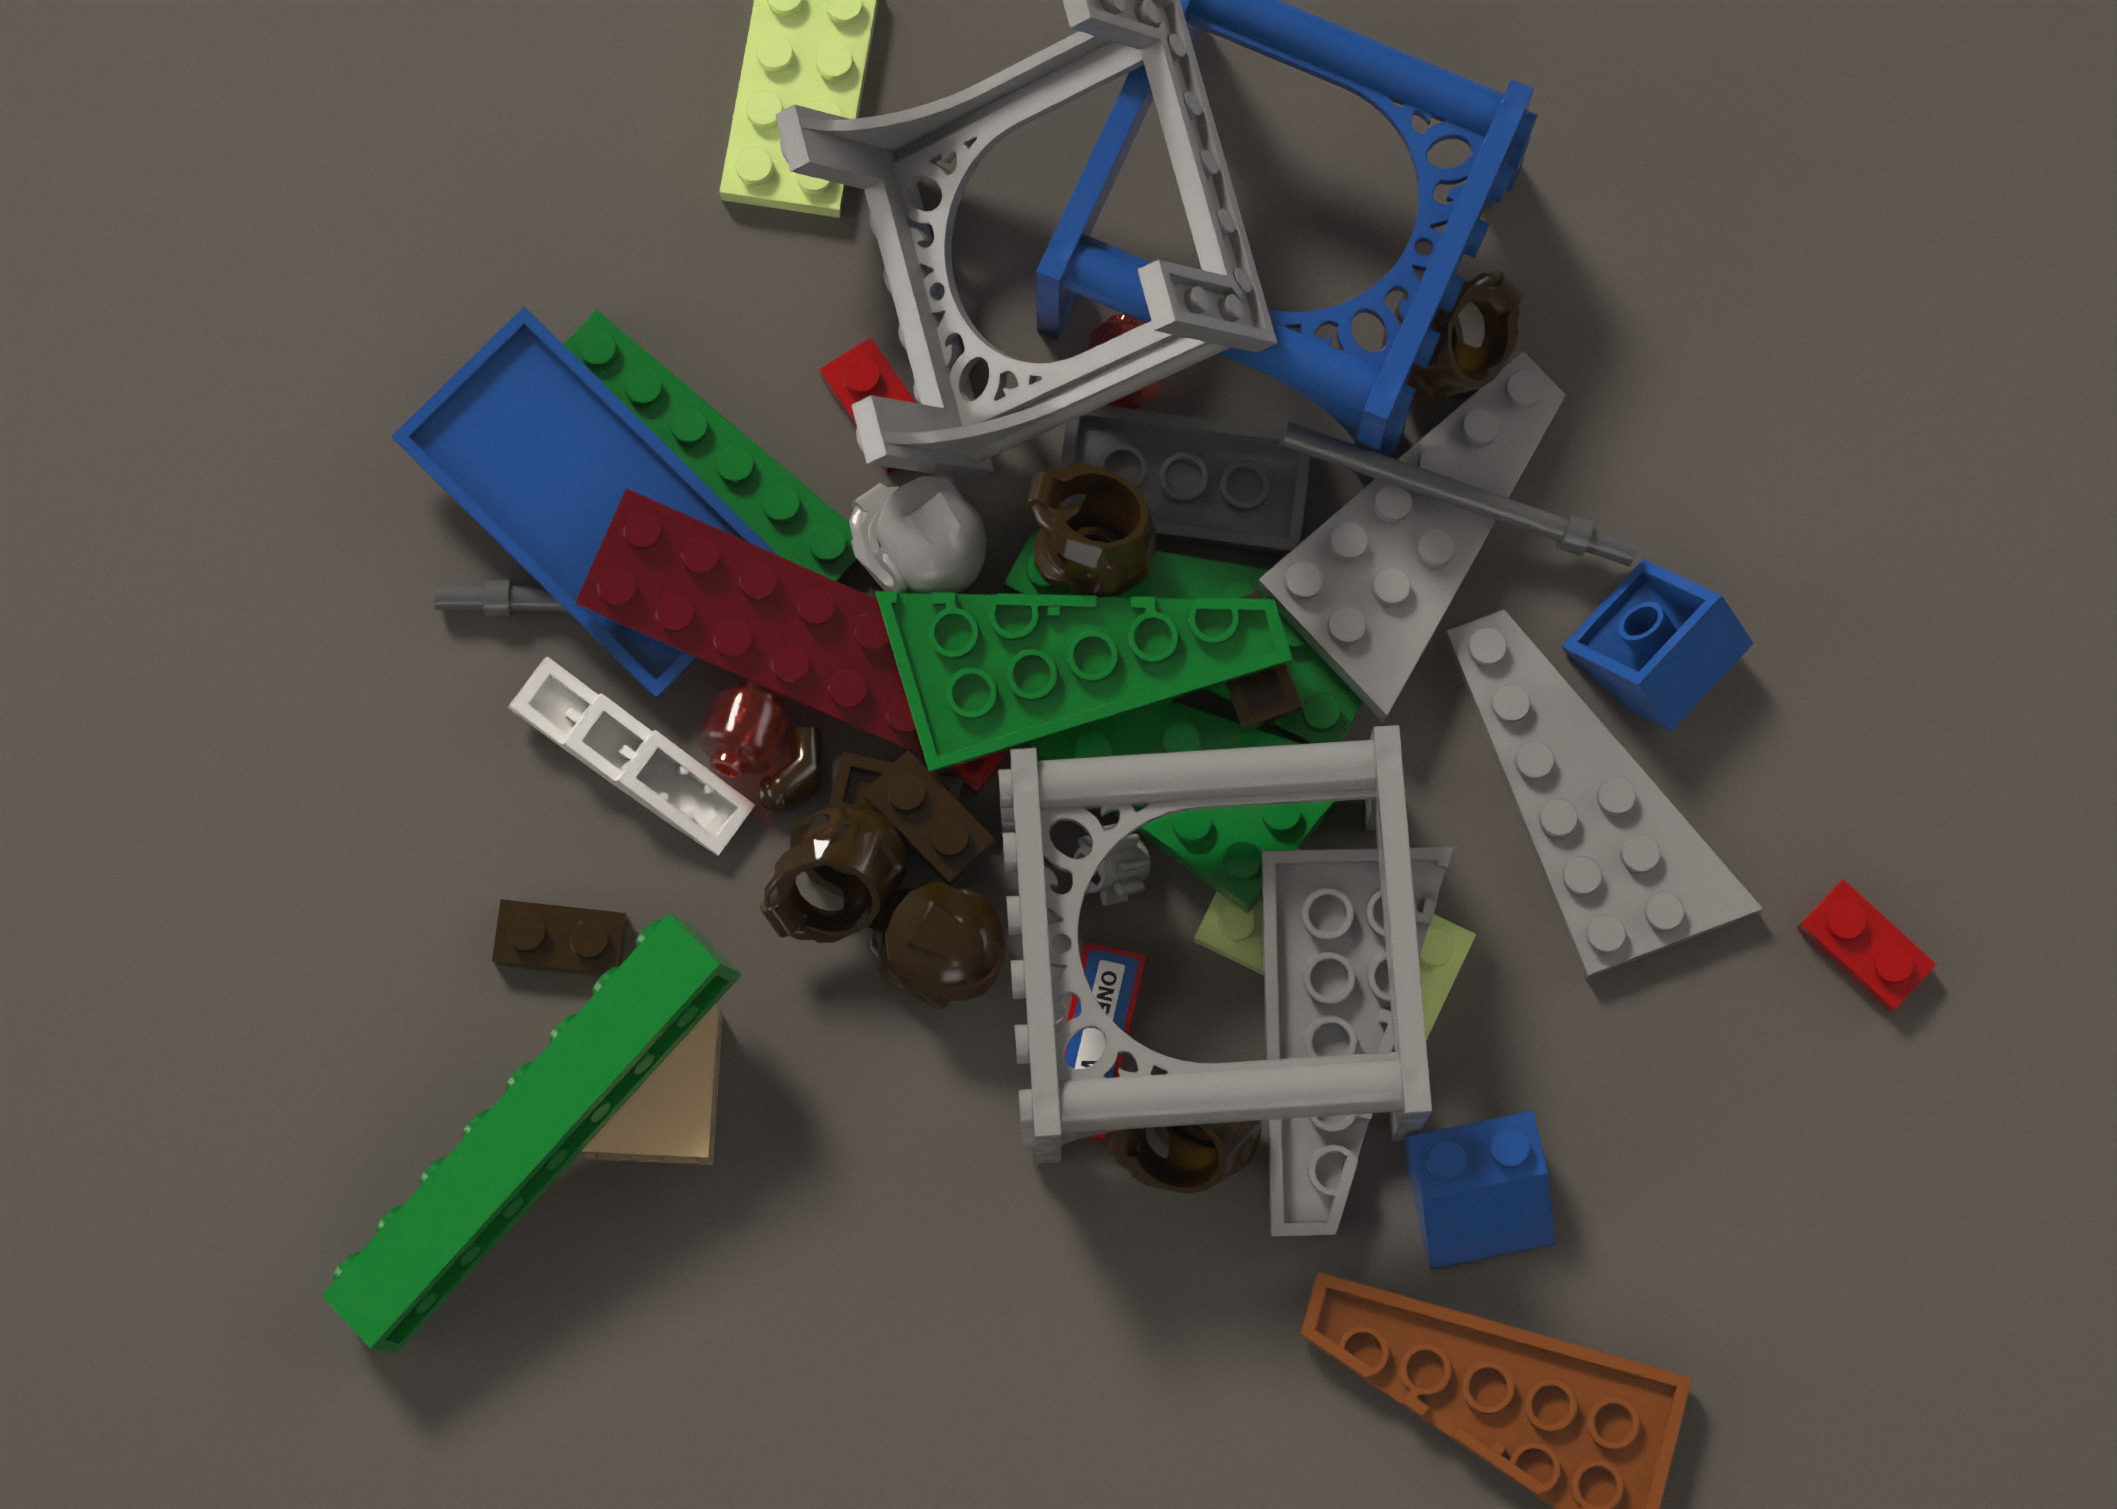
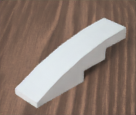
[507,657,755,856]

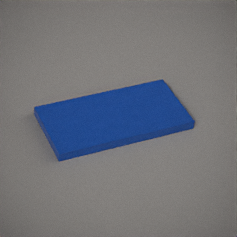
[391,306,779,700]

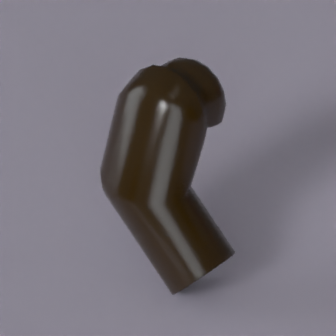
[757,727,822,811]

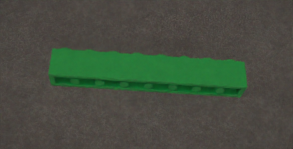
[321,913,742,1354]

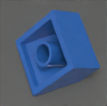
[1561,559,1754,732]
[1402,1110,1555,1270]

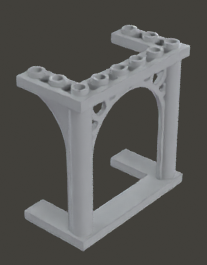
[775,0,1277,480]
[998,725,1432,1164]

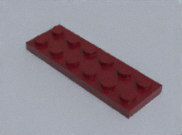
[575,488,923,756]

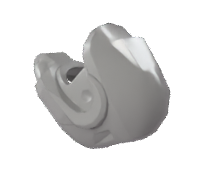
[849,476,987,594]

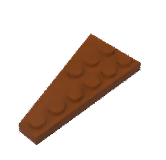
[1300,1272,1692,1509]

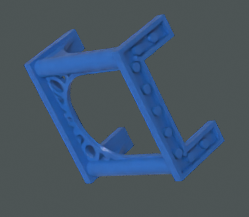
[1036,0,1538,458]

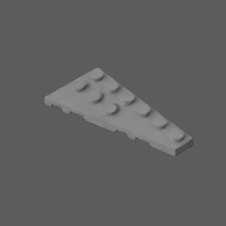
[1255,351,1566,722]
[1444,609,1763,979]
[1261,847,1454,1236]

